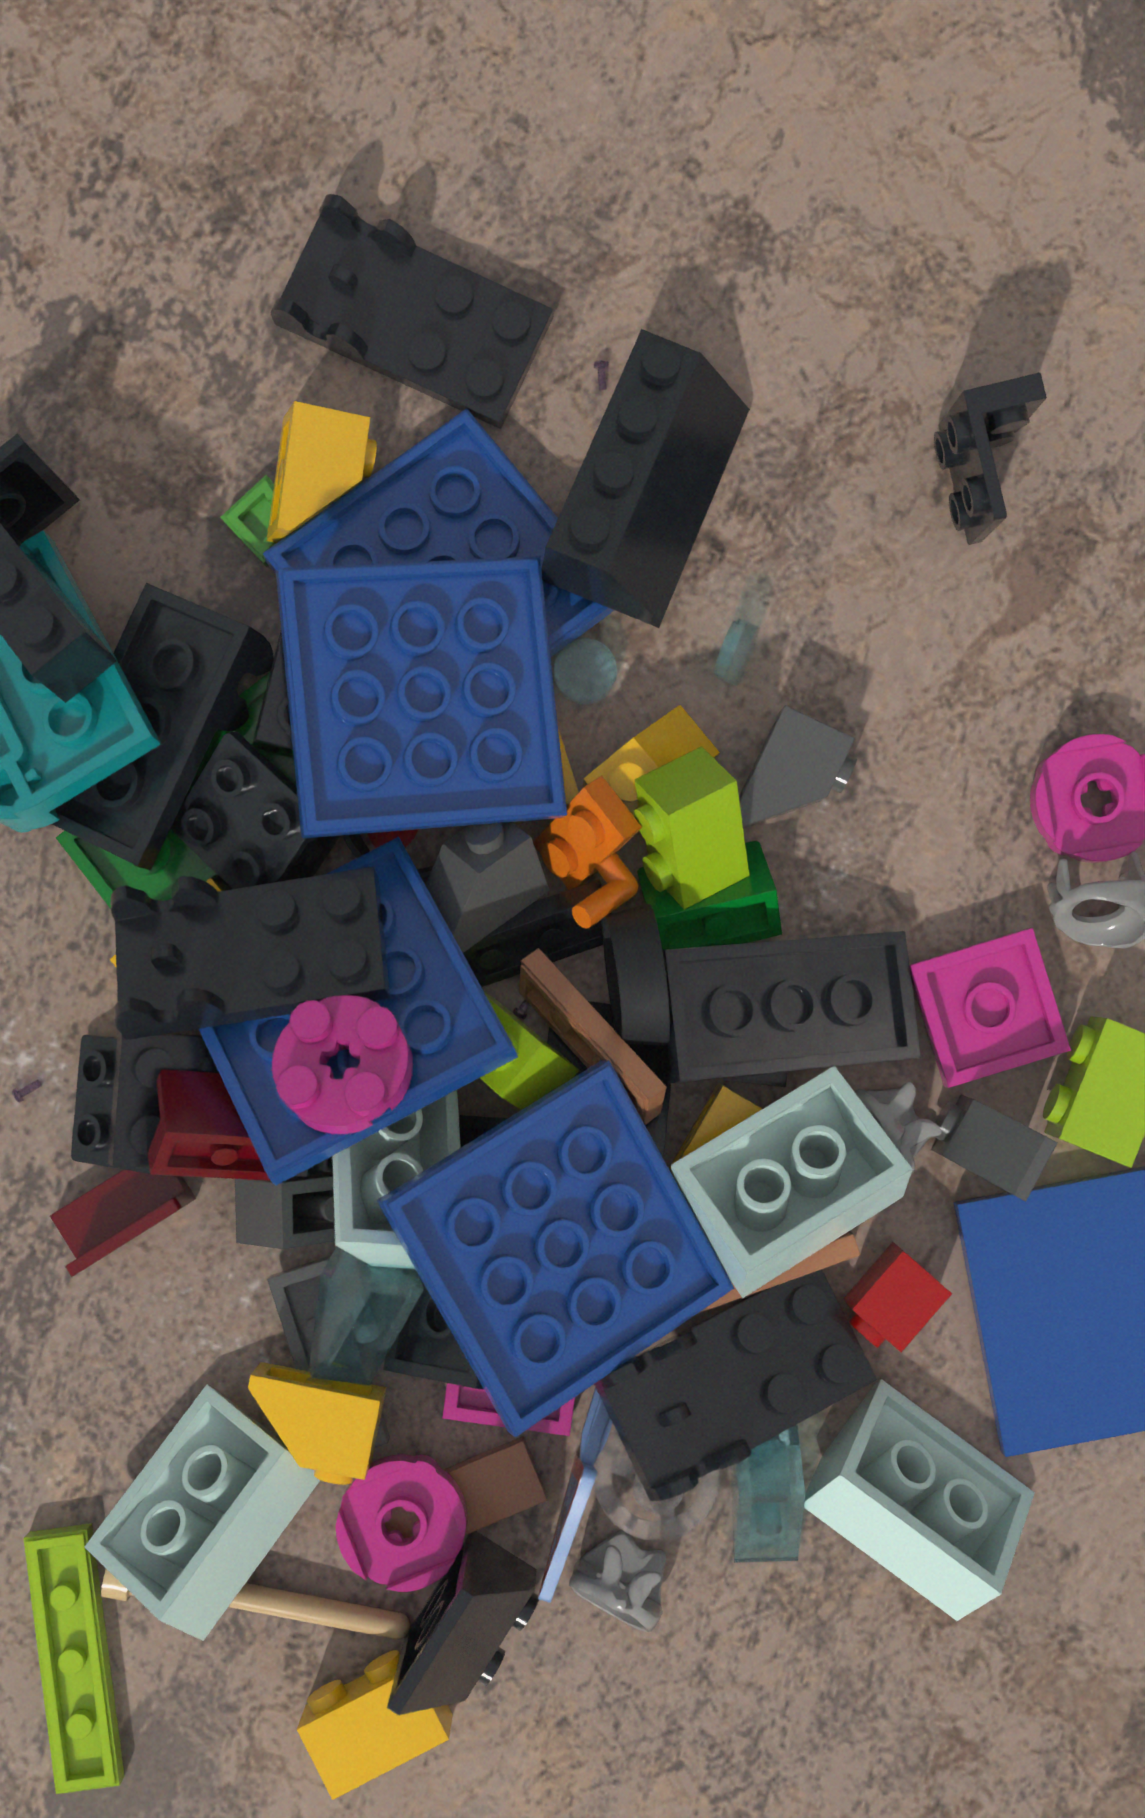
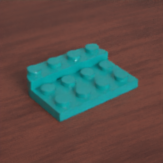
[0,530,161,833]

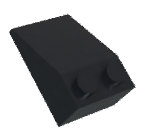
[387,1531,539,1715]

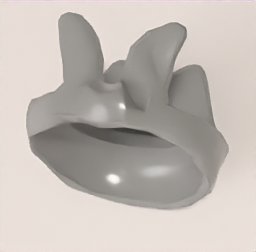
[1047,851,1145,949]
[855,1082,942,1174]
[569,1530,666,1632]

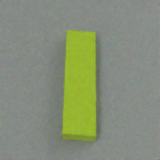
[23,1523,125,1794]

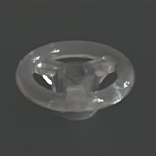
[594,1429,720,1541]

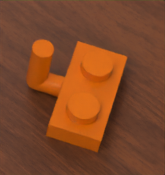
[533,776,642,929]

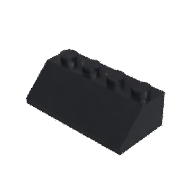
[541,329,750,628]

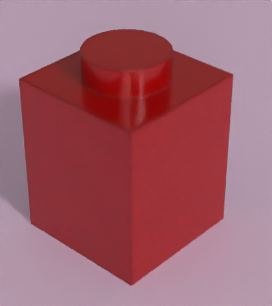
[843,1242,952,1352]

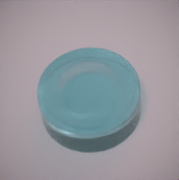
[714,619,760,686]
[554,638,617,704]

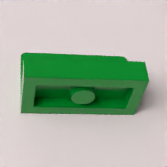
[637,841,783,951]

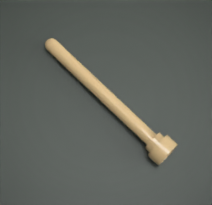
[101,1569,410,1639]

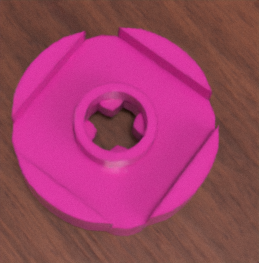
[1030,734,1145,863]
[272,995,413,1134]
[336,1454,468,1592]

